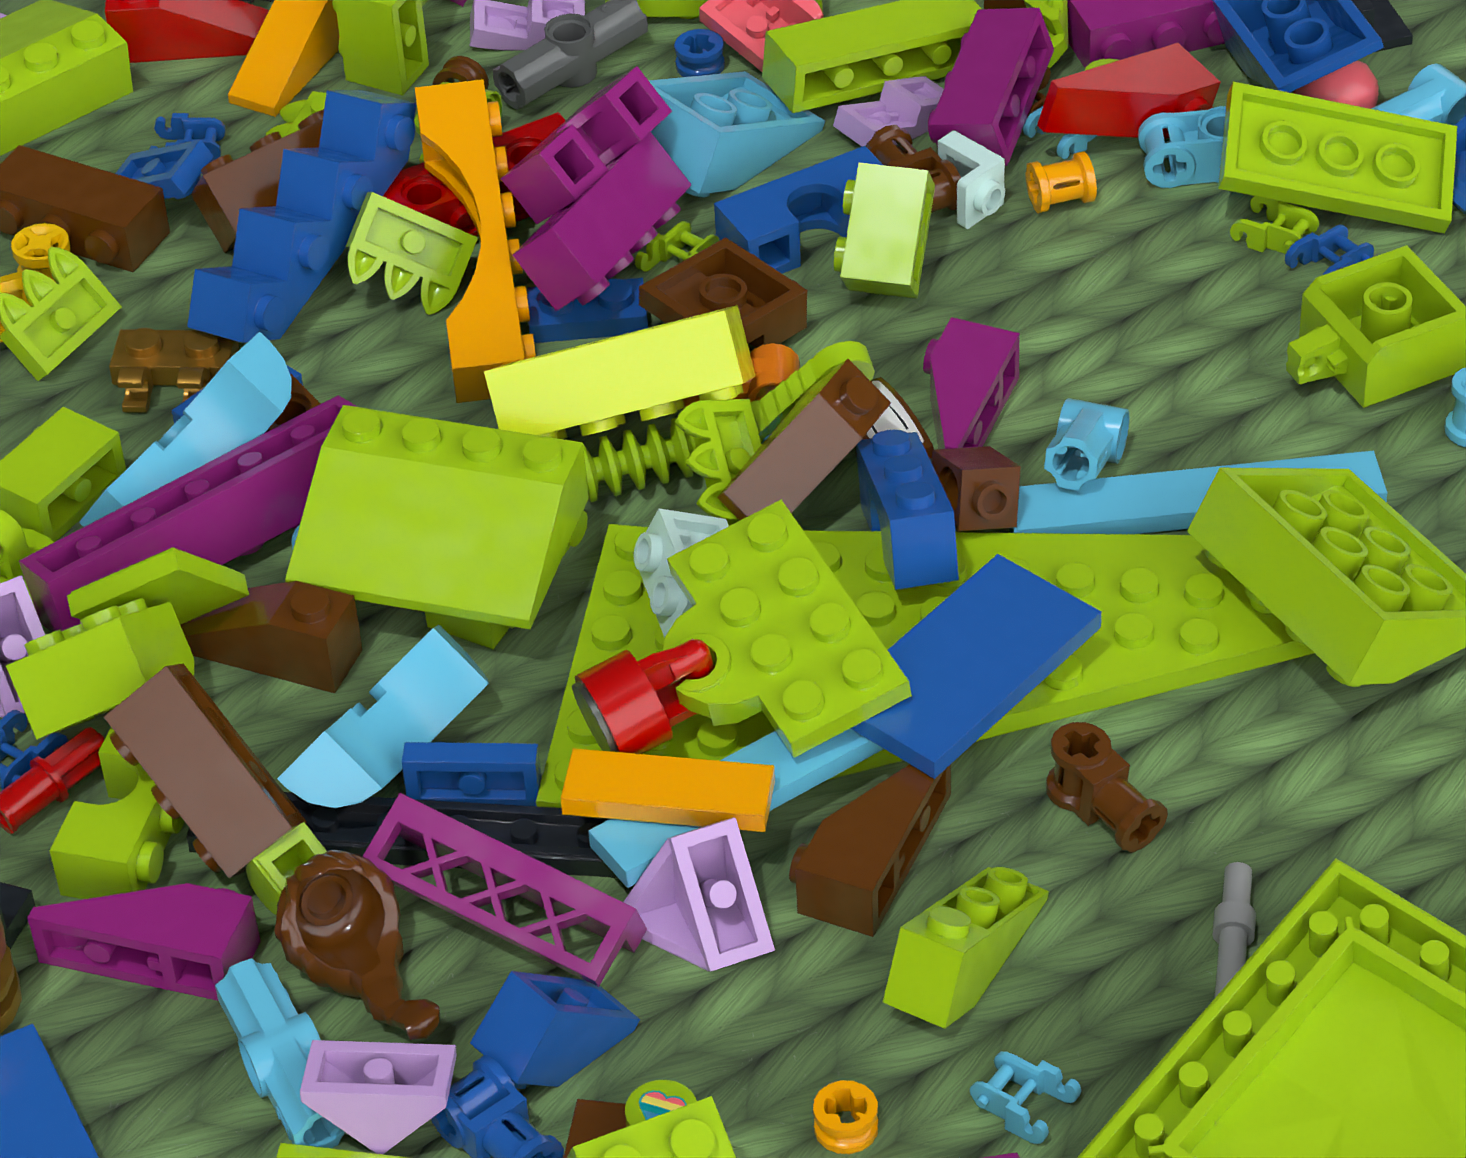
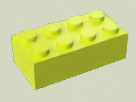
[484,305,756,439]

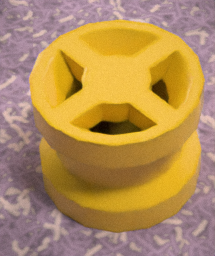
[11,223,70,282]

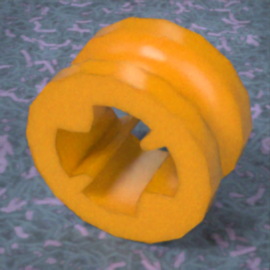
[813,1080,878,1154]

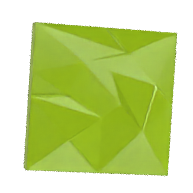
[1077,858,1466,1158]

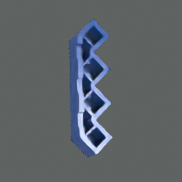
[187,90,416,343]

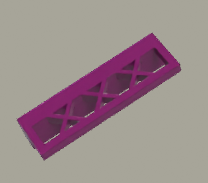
[363,793,647,987]

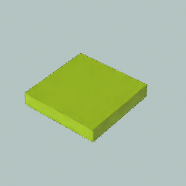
[67,547,249,625]

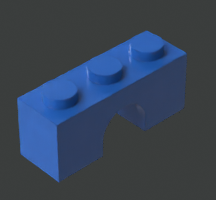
[714,146,883,274]
[856,430,959,590]

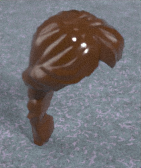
[274,850,440,1040]

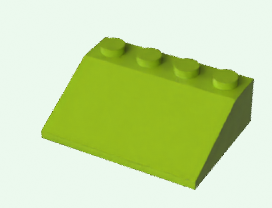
[0,0,133,156]
[285,405,589,629]
[1187,467,1466,687]

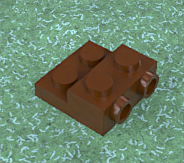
[639,237,808,348]

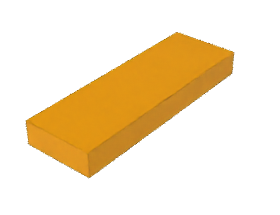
[561,748,775,832]

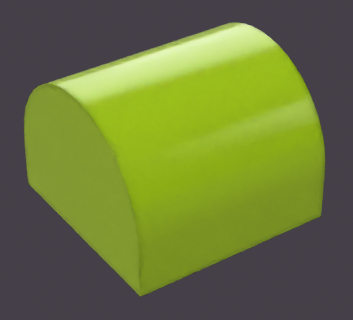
[246,822,327,915]

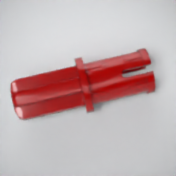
[0,727,105,834]

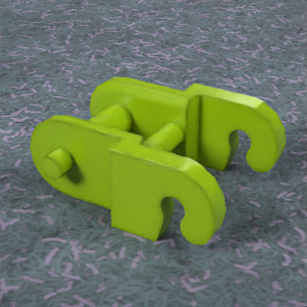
[1230,196,1319,254]
[635,221,720,272]

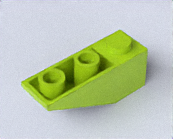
[883,867,1049,1029]

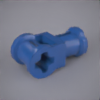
[431,1055,564,1158]

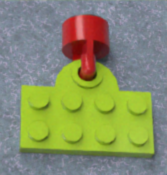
[572,499,912,758]

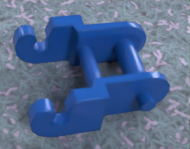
[149,113,226,163]
[1285,225,1374,275]
[0,710,68,790]

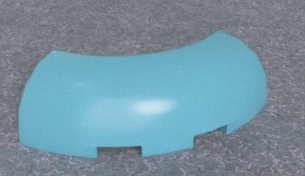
[79,332,292,527]
[277,625,489,808]

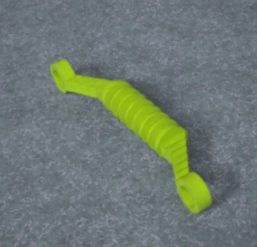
[583,341,875,502]

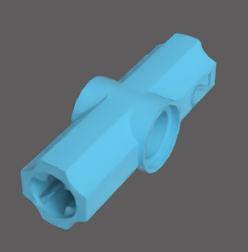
[215,958,346,1148]

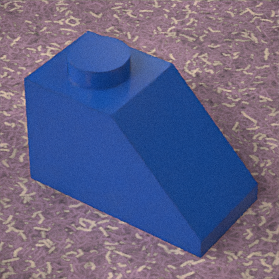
[470,971,640,1089]

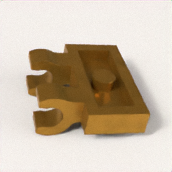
[109,328,239,412]

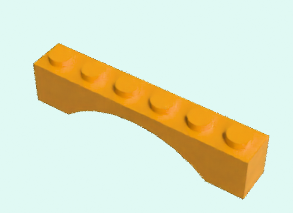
[415,79,536,403]

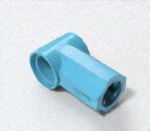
[1371,63,1466,125]
[1044,398,1130,490]

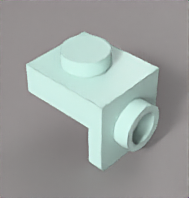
[938,130,1005,229]

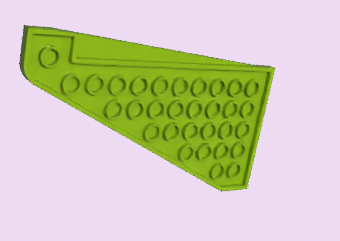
[536,524,1314,808]

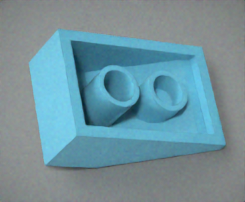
[649,71,825,197]

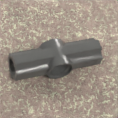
[493,0,648,110]

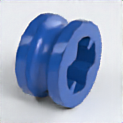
[674,29,725,77]

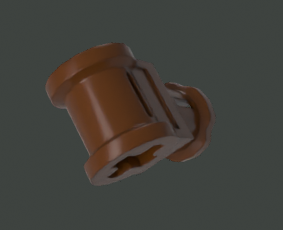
[866,125,961,213]
[1046,722,1168,853]

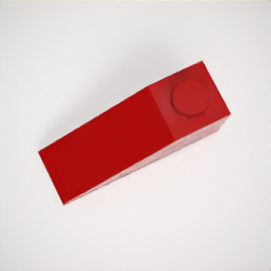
[105,0,269,63]
[1037,43,1221,139]

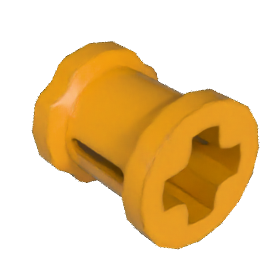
[1025,151,1097,213]

